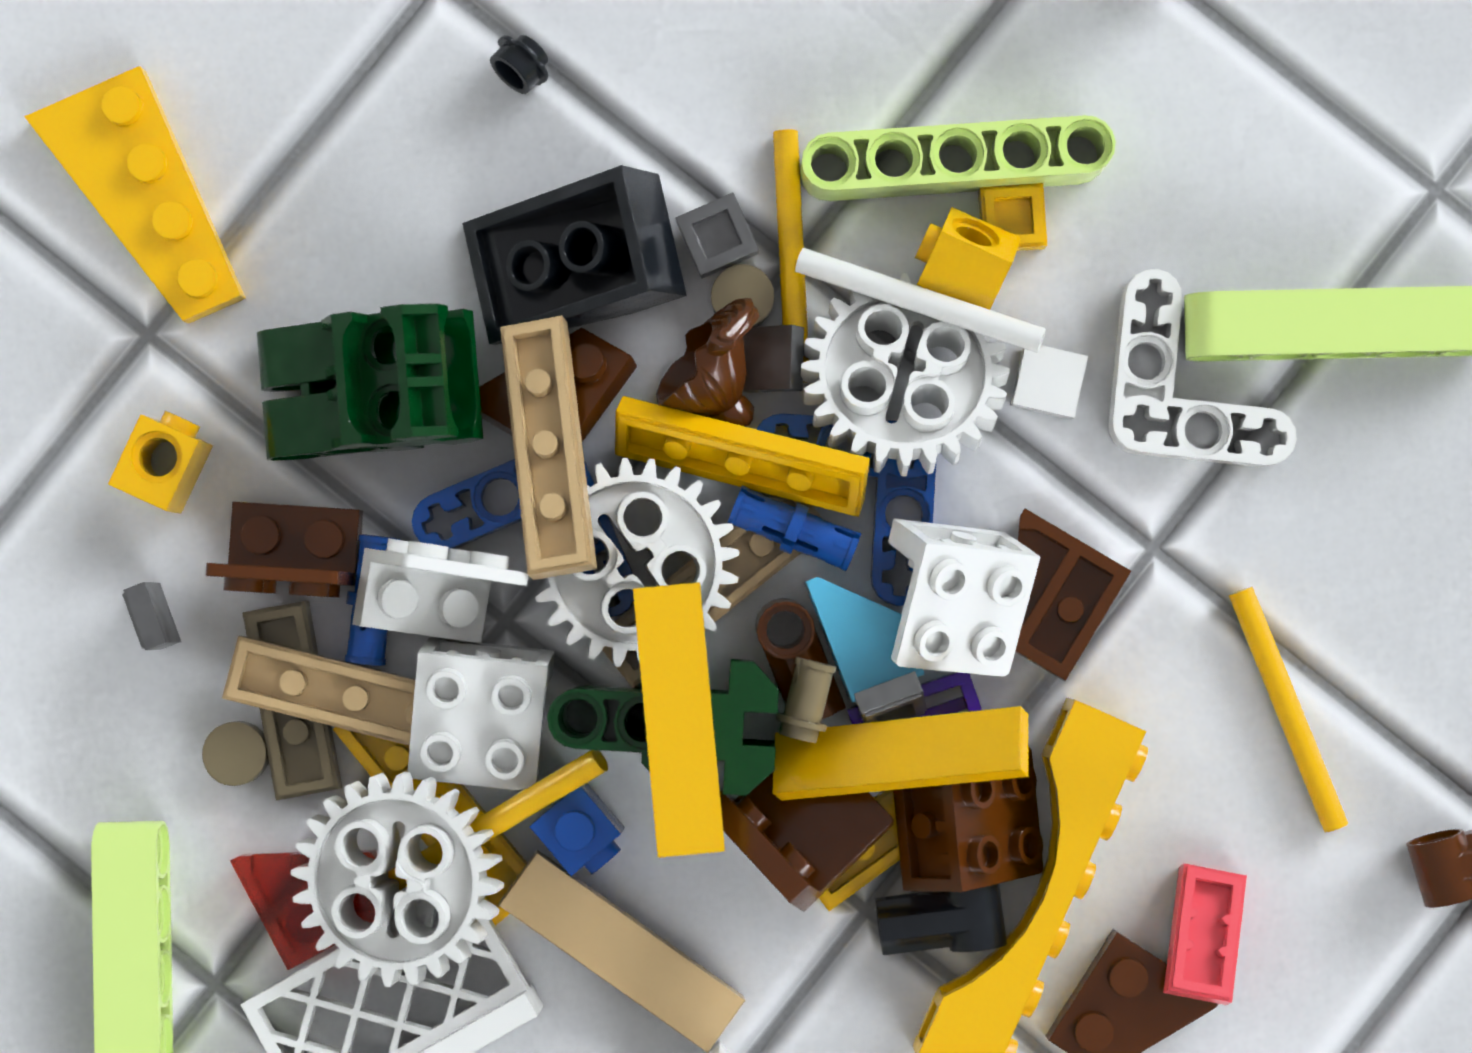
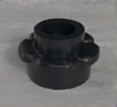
[490,35,548,94]

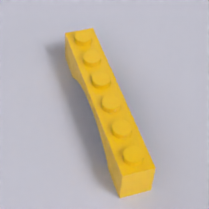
[912,697,1148,1053]

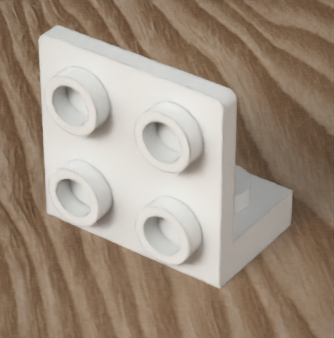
[888,518,1040,677]
[352,538,528,643]
[407,637,555,791]

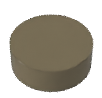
[711,264,774,327]
[202,721,269,786]

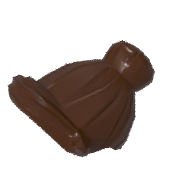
[656,298,760,427]

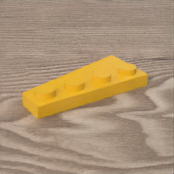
[24,66,246,324]

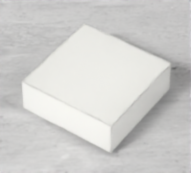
[1010,345,1088,420]

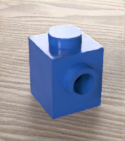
[529,783,625,876]

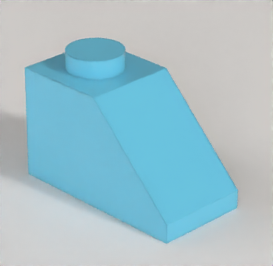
[804,577,925,702]

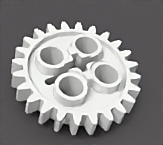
[800,273,1010,476]
[535,458,739,667]
[291,771,504,987]

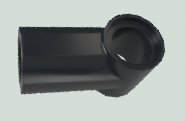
[875,884,1007,955]

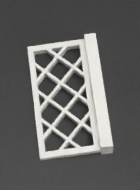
[240,900,544,1053]

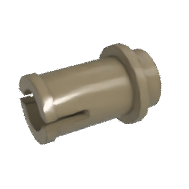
[776,657,836,743]

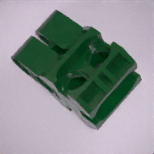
[257,303,484,461]
[547,659,779,796]

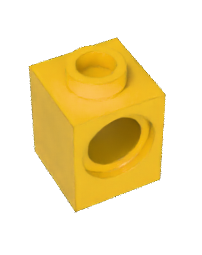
[915,207,1021,310]
[108,410,213,514]

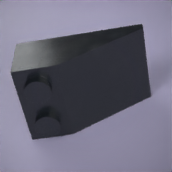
[462,165,687,345]

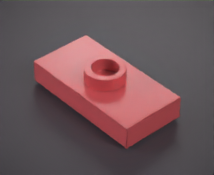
[1163,863,1247,1005]

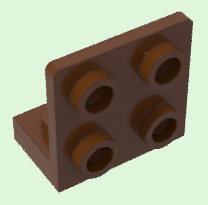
[205,502,363,598]
[893,747,1043,892]
[720,772,894,912]

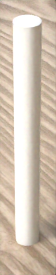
[795,248,1046,353]

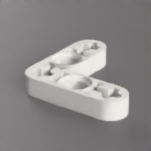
[1108,269,1297,467]

